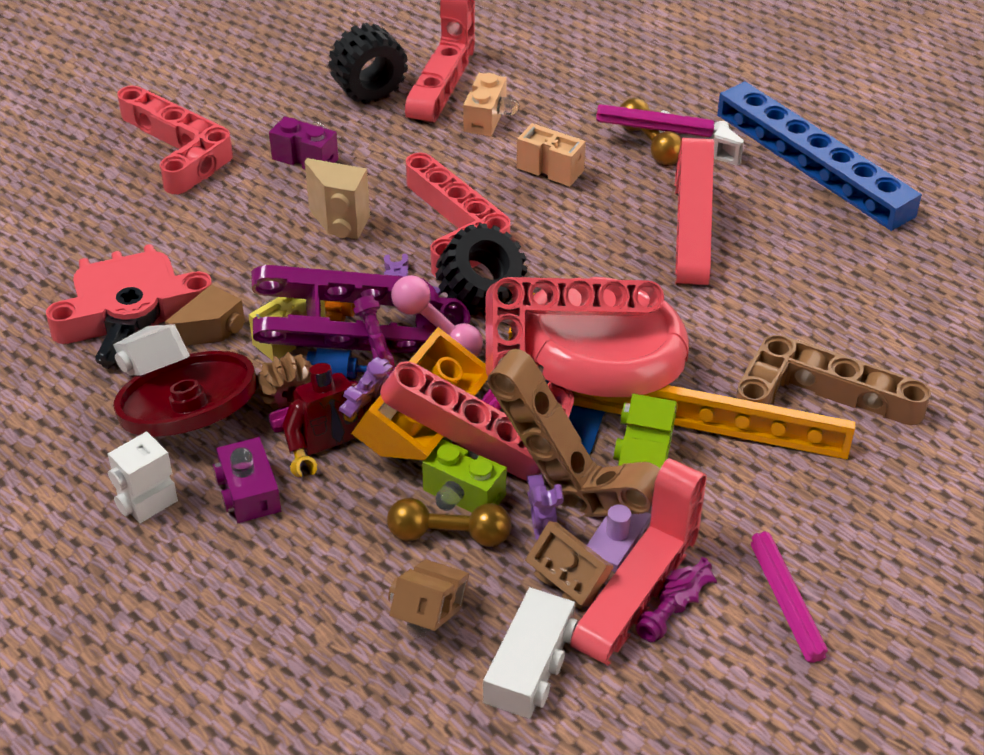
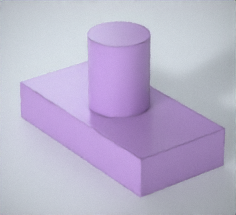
[587,504,651,572]

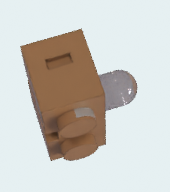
[388,559,470,639]

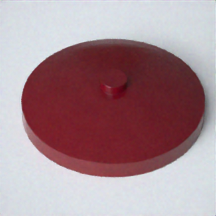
[113,351,258,437]

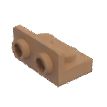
[525,521,614,609]

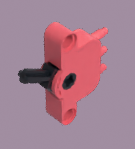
[46,244,212,369]

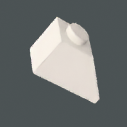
[113,324,190,375]

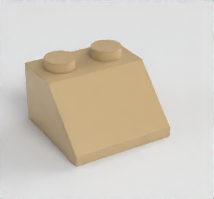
[305,158,370,239]

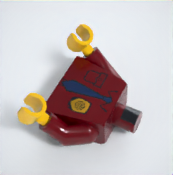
[282,363,376,477]

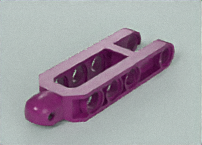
[251,265,470,354]

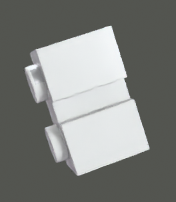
[108,432,178,523]

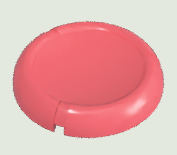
[525,277,689,397]

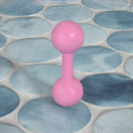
[391,275,483,357]

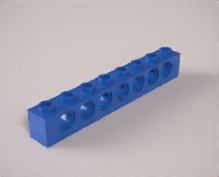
[717,81,922,231]

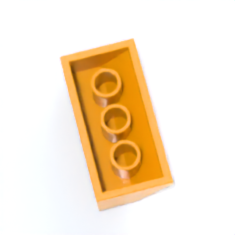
[351,327,488,460]

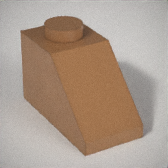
[165,284,245,346]

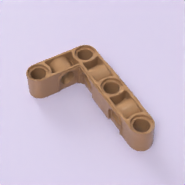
[736,335,931,425]
[488,349,660,517]

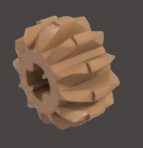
[256,352,313,411]

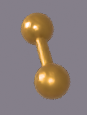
[620,98,681,165]
[387,498,511,547]

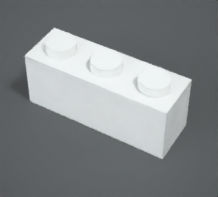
[483,587,579,719]

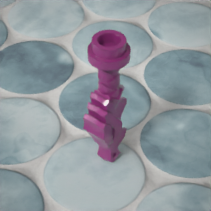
[353,295,395,375]
[636,557,717,642]

